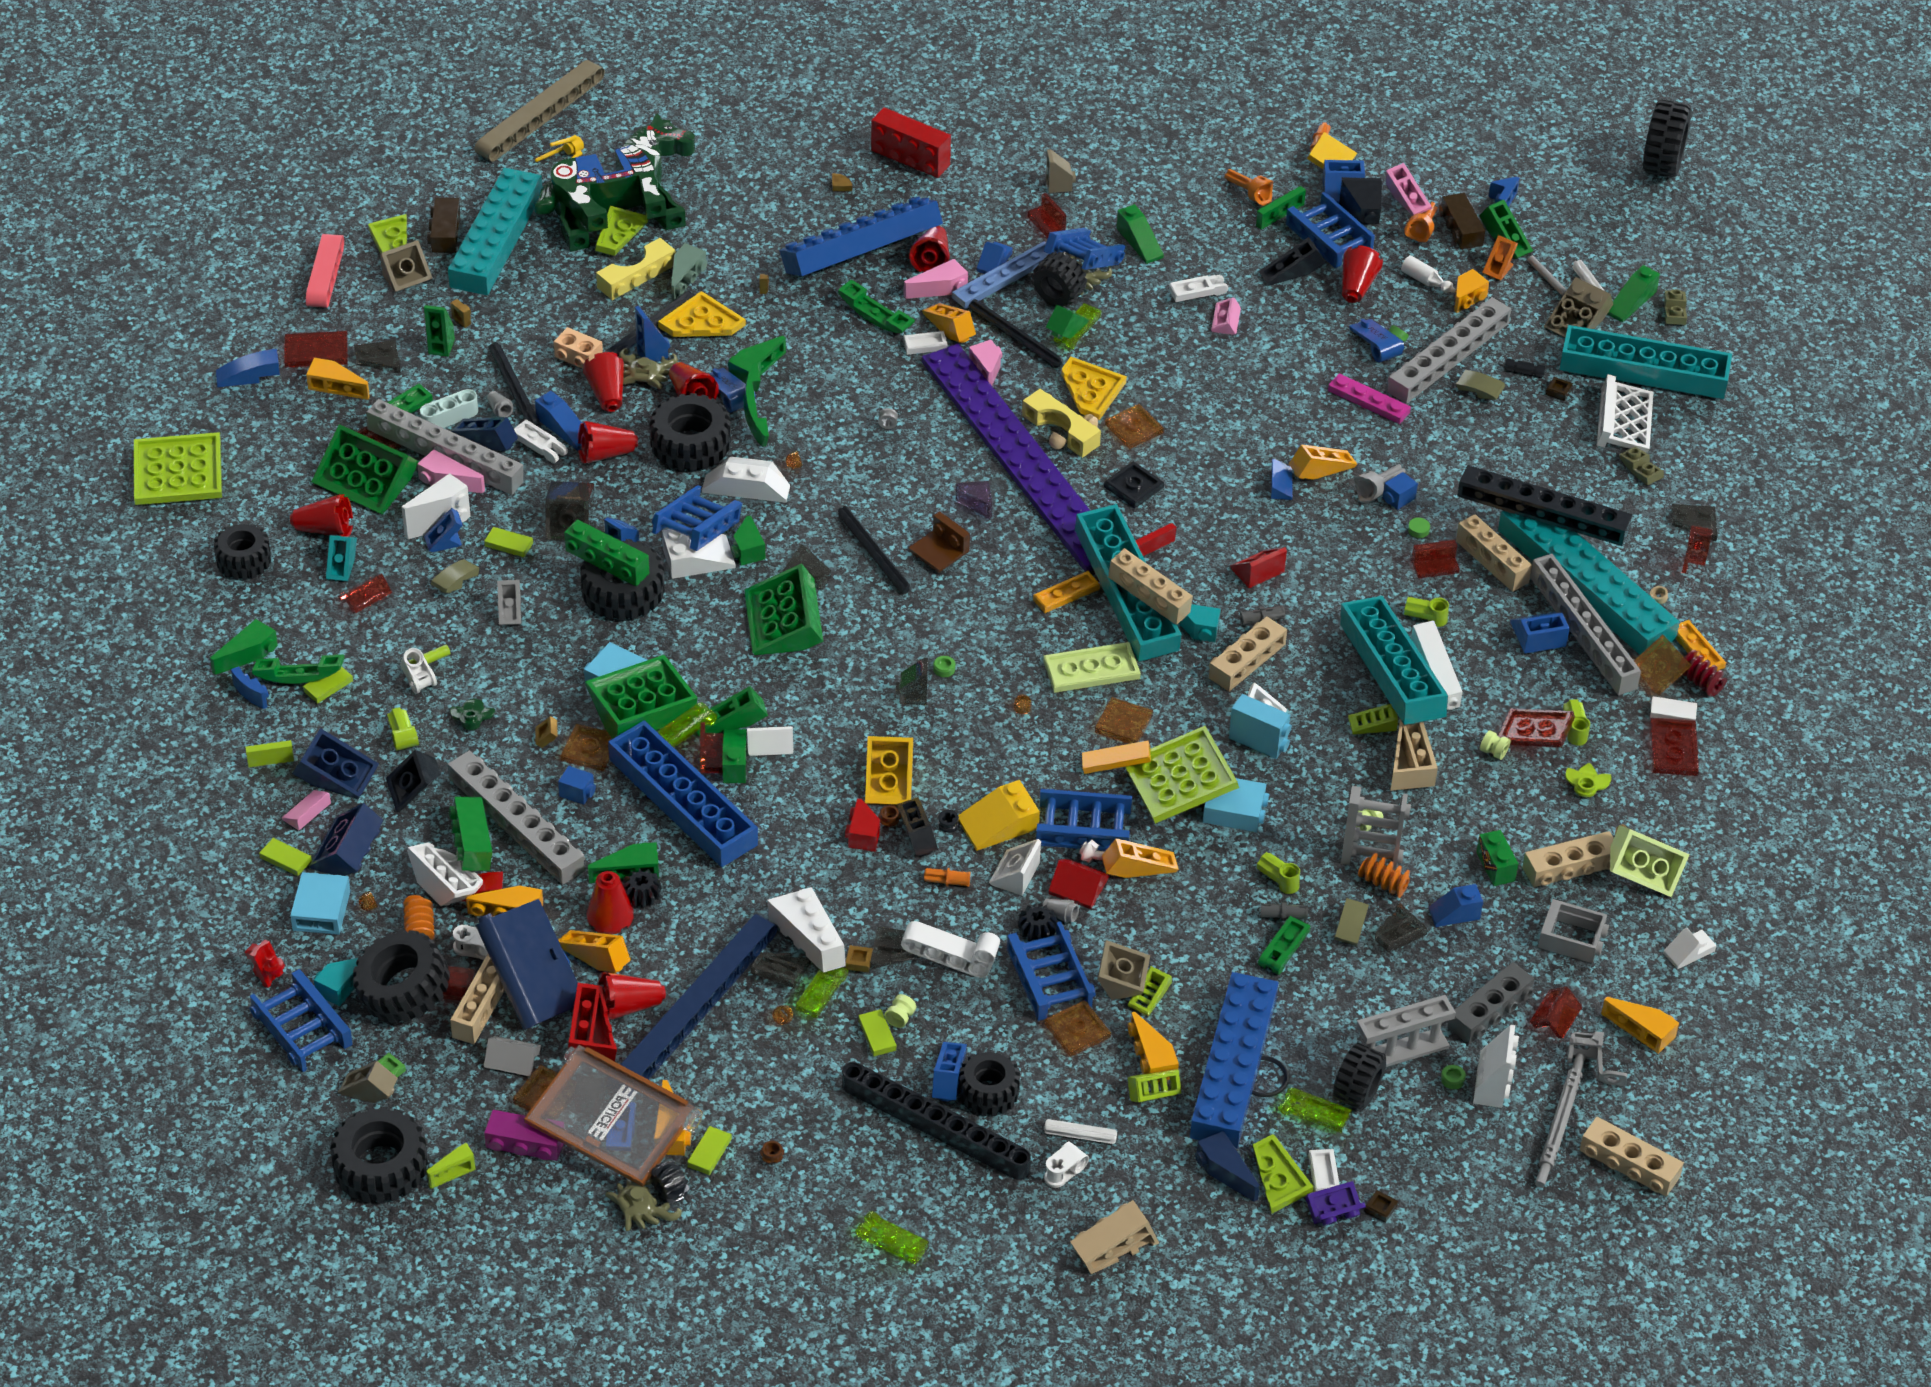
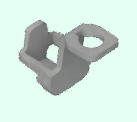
[1567,1031,1627,1086]

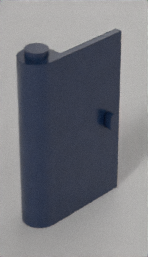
[475,899,578,1031]

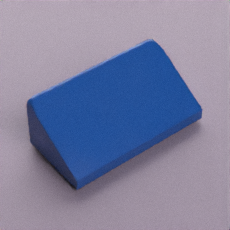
[1271,459,1292,500]

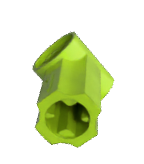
[1404,597,1449,627]
[1563,699,1590,746]
[387,707,419,751]
[1257,852,1300,894]

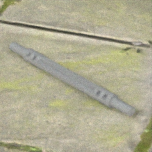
[1535,1052,1586,1188]

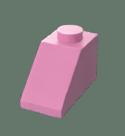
[969,340,1002,385]

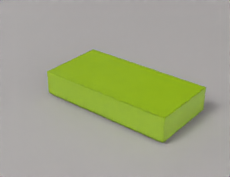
[484,527,533,557]
[303,666,353,704]
[245,740,294,768]
[259,838,312,876]
[858,1009,897,1056]
[687,1126,732,1176]

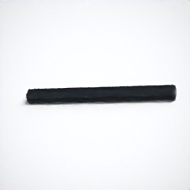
[605,291,695,356]
[969,299,1063,368]
[489,342,540,426]
[838,506,910,594]

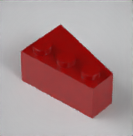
[566,982,617,1062]

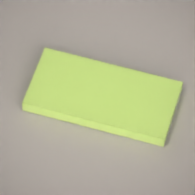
[1043,642,1141,693]

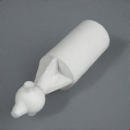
[1401,255,1456,293]

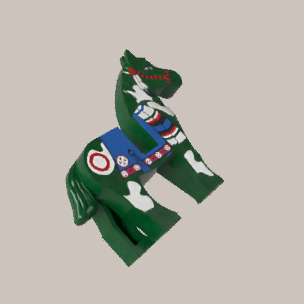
[534,113,695,252]

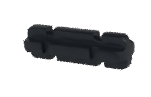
[1504,358,1545,378]

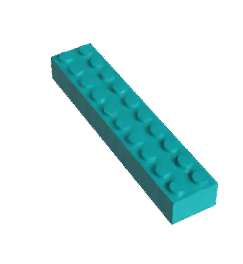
[1498,511,1680,658]

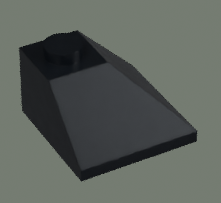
[1339,177,1382,224]
[386,750,441,813]

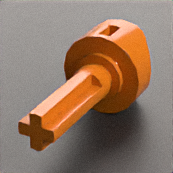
[1224,169,1274,206]
[1404,202,1438,242]

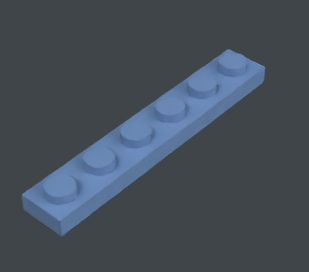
[952,241,1048,308]

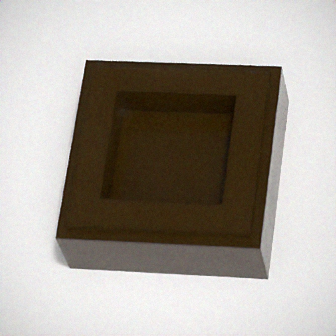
[1546,377,1573,401]
[1364,1190,1398,1223]

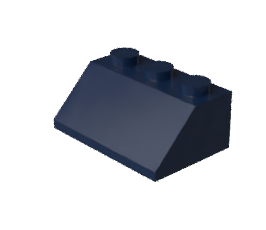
[308,803,383,876]

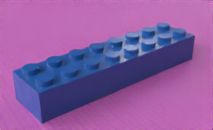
[779,196,943,276]
[608,720,758,868]
[1190,972,1279,1149]

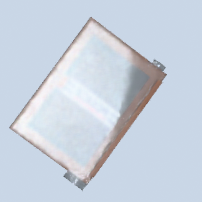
[524,1045,703,1187]

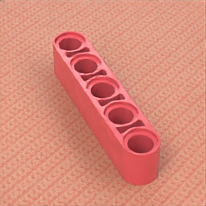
[306,234,344,308]

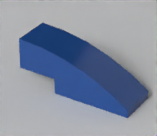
[216,349,280,387]

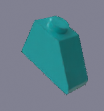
[326,535,357,581]
[1179,604,1221,642]
[314,958,358,1006]

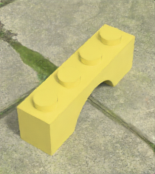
[596,238,675,300]
[1022,389,1101,458]

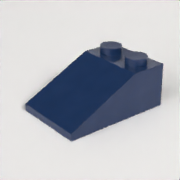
[292,728,379,799]

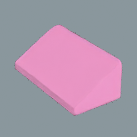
[1211,298,1241,335]
[282,790,331,830]

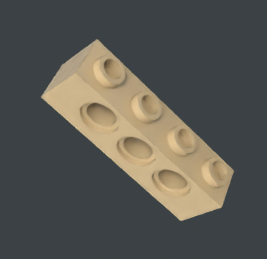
[1456,515,1532,592]
[1108,548,1193,625]
[1209,617,1287,691]
[1522,831,1614,887]
[450,954,505,1044]
[1580,1117,1684,1197]

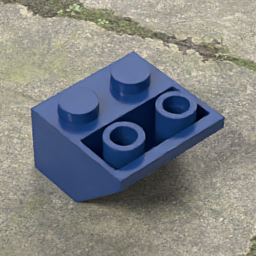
[1322,160,1365,204]
[1510,612,1570,653]

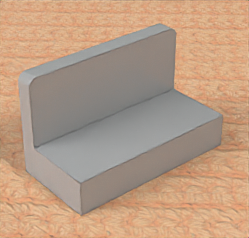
[484,1036,541,1076]

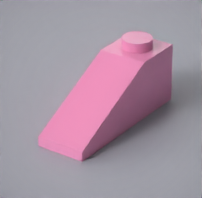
[1386,163,1432,215]
[904,259,968,299]
[417,449,485,493]

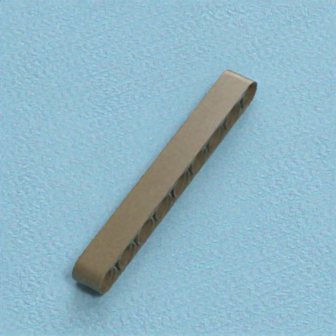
[474,60,605,162]

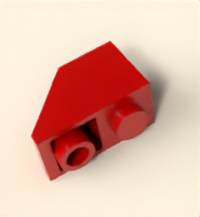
[845,798,880,852]

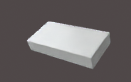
[903,331,948,355]
[1650,696,1697,725]
[1308,1149,1339,1192]

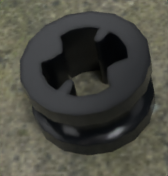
[938,810,959,833]

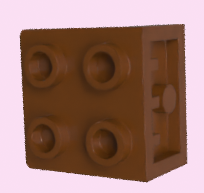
[909,511,970,572]

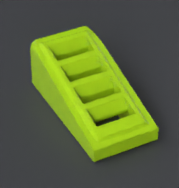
[1348,704,1398,735]
[1128,966,1172,1016]
[1128,1069,1181,1102]
[426,1143,476,1189]

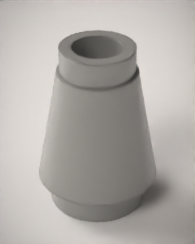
[487,391,513,417]
[1042,898,1079,923]

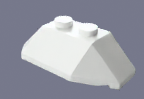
[702,457,790,503]
[407,843,483,906]

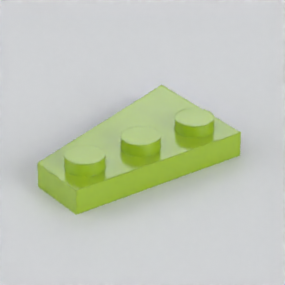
[595,206,649,256]
[368,214,407,253]
[1253,1134,1313,1214]

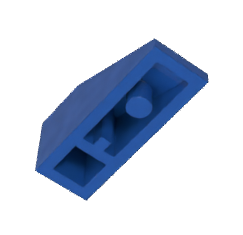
[635,306,670,362]
[535,391,582,451]
[932,1042,967,1102]

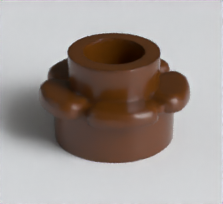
[878,805,901,827]
[760,1141,785,1164]

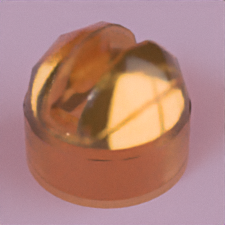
[786,451,802,469]
[1014,694,1032,714]
[358,891,378,911]
[772,1005,794,1025]

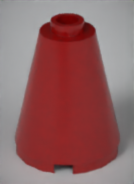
[909,226,950,272]
[1342,246,1383,303]
[582,352,624,412]
[669,362,719,400]
[578,421,638,463]
[290,494,353,537]
[587,871,634,934]
[597,972,666,1020]

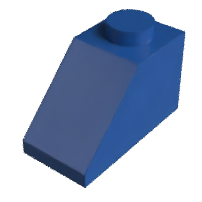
[604,517,639,543]
[1428,884,1483,927]

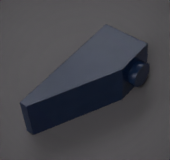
[451,417,518,451]
[1195,1131,1260,1202]

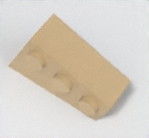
[1390,720,1438,791]
[1070,1200,1159,1274]

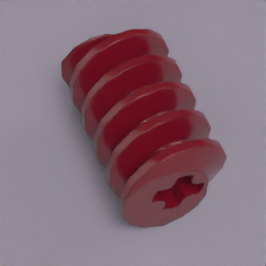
[1679,650,1727,697]

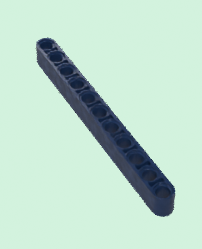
[606,914,778,1098]

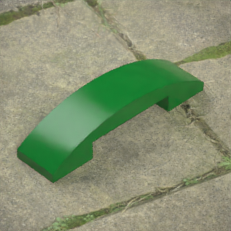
[838,279,915,333]
[743,363,769,447]
[252,654,345,684]

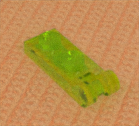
[1054,303,1101,349]
[658,702,717,748]
[796,967,848,1019]
[1278,1088,1351,1133]
[855,1211,929,1265]

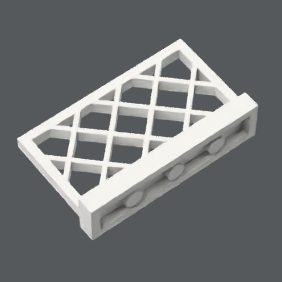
[1597,374,1653,453]

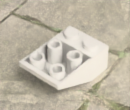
[1473,1025,1519,1108]

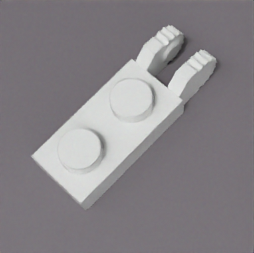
[1169,274,1228,302]
[514,420,568,463]

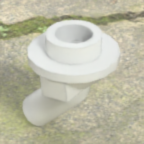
[1079,840,1105,863]

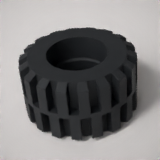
[1031,252,1087,307]
[214,523,271,580]
[1333,1043,1386,1110]
[959,1050,1020,1116]

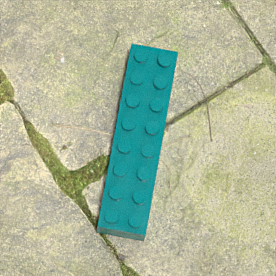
[448,168,542,296]
[1559,325,1732,399]
[1075,504,1182,662]
[1340,596,1448,725]

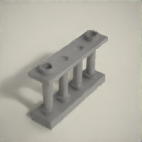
[1341,786,1411,870]
[1356,995,1456,1067]

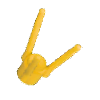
[535,135,584,162]

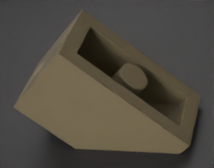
[1046,149,1076,193]
[338,1061,398,1103]

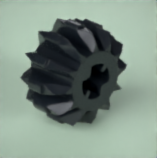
[623,868,662,908]
[1017,903,1058,942]
[650,1160,689,1204]

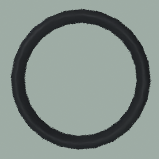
[1252,1056,1289,1097]

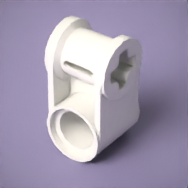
[401,648,437,694]
[453,925,488,960]
[1044,1142,1089,1188]

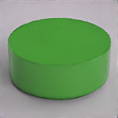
[1388,325,1409,342]
[1408,518,1430,538]
[933,656,956,677]
[1441,1065,1466,1089]

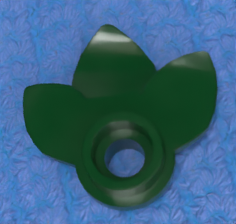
[450,698,495,730]

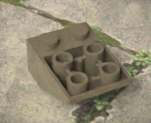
[1544,277,1613,338]

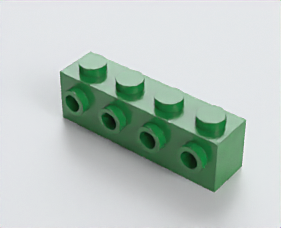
[564,519,650,587]
[449,797,492,872]

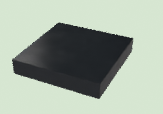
[1104,461,1164,508]

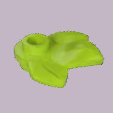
[1565,763,1611,797]

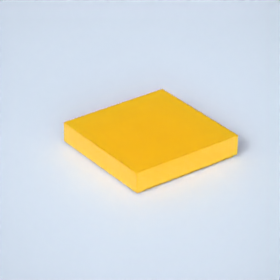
[1307,132,1357,169]

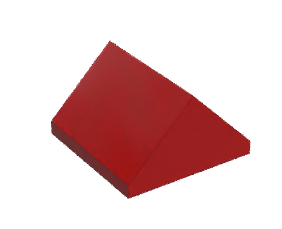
[1230,547,1287,588]
[1048,859,1110,909]

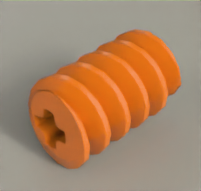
[1358,853,1410,898]
[403,895,435,940]

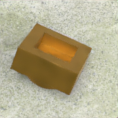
[450,299,471,328]
[535,716,558,748]
[845,945,873,973]

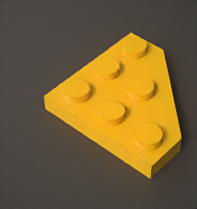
[658,291,746,337]
[1061,357,1127,420]

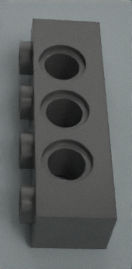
[1447,962,1535,1044]

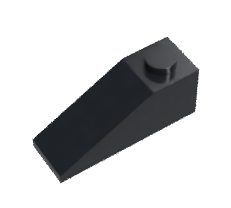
[1259,237,1326,286]
[897,797,938,857]

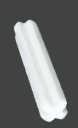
[1572,260,1604,290]
[1044,1119,1117,1144]

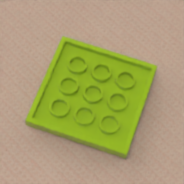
[134,432,222,505]
[1124,726,1239,824]

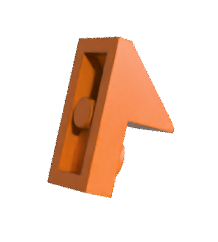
[1482,235,1518,280]

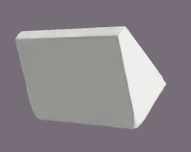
[747,727,793,756]

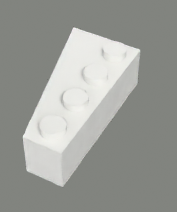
[767,887,846,973]

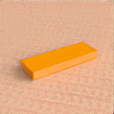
[1033,571,1100,613]
[1676,620,1726,671]
[1082,741,1151,774]

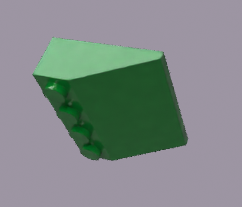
[311,424,419,515]
[744,563,823,655]
[585,655,697,739]

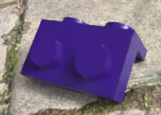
[1305,1181,1366,1226]

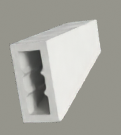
[1411,621,1462,710]

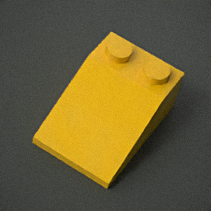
[865,736,913,805]
[958,780,1040,851]

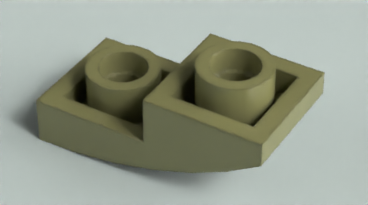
[1664,289,1687,325]
[1456,370,1505,400]
[1619,447,1664,485]
[431,559,479,593]
[1334,898,1369,946]

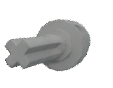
[1354,464,1405,503]

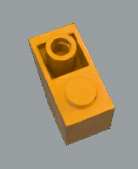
[1454,269,1489,313]

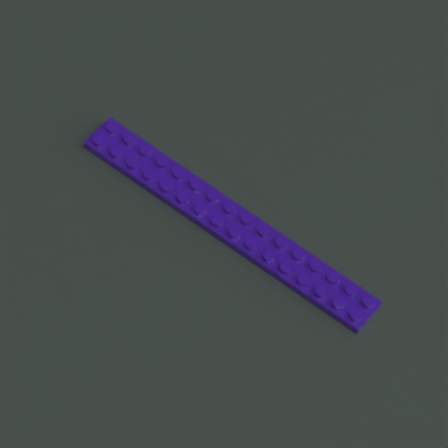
[922,344,1094,572]

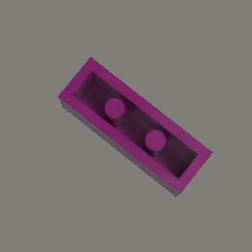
[484,1110,565,1161]

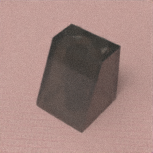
[545,481,594,540]

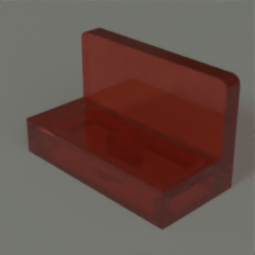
[1028,193,1067,239]
[1682,526,1713,574]
[1411,540,1460,578]
[338,573,392,614]
[700,722,724,773]
[1530,986,1582,1039]

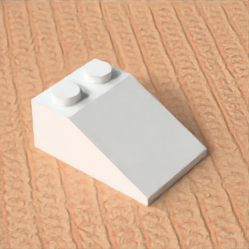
[402,473,470,539]
[662,528,736,579]

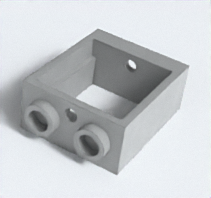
[1538,899,1609,964]

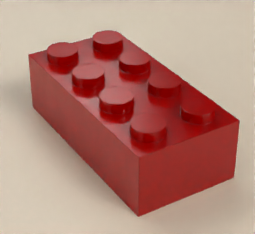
[871,107,951,178]

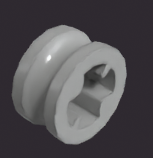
[878,408,898,429]

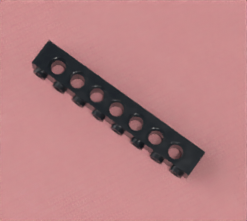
[1457,465,1633,546]

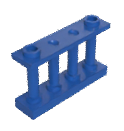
[1286,192,1375,268]
[1043,228,1125,270]
[652,485,742,551]
[1036,789,1132,851]
[1007,922,1096,1021]
[249,969,353,1072]

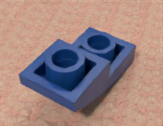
[231,666,269,709]

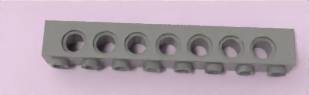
[1387,297,1511,404]
[367,399,523,495]
[1530,554,1641,695]
[448,750,585,885]

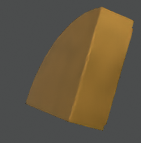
[832,173,852,191]
[759,274,769,294]

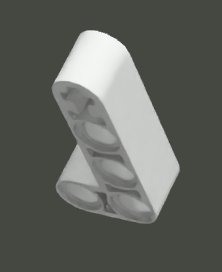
[901,921,1000,978]

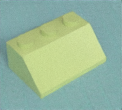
[1610,825,1690,897]

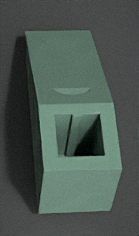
[671,243,707,301]

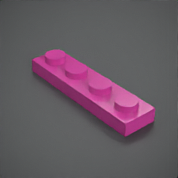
[1328,373,1411,424]

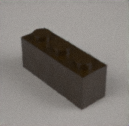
[1439,192,1485,250]
[427,197,461,253]

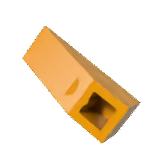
[466,885,543,917]
[1128,1012,1179,1083]

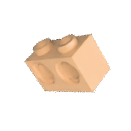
[554,327,603,369]

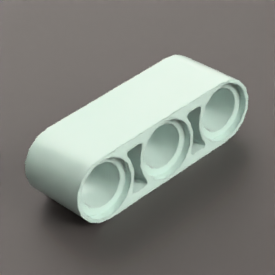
[420,389,478,428]

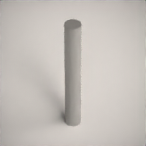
[1527,255,1567,297]

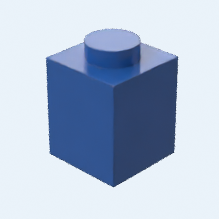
[1383,472,1418,510]
[558,766,596,805]

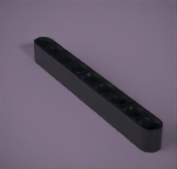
[842,1062,1031,1180]

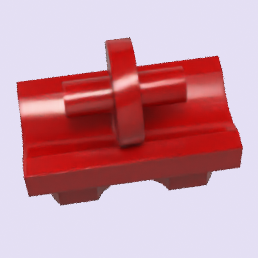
[245,940,285,988]

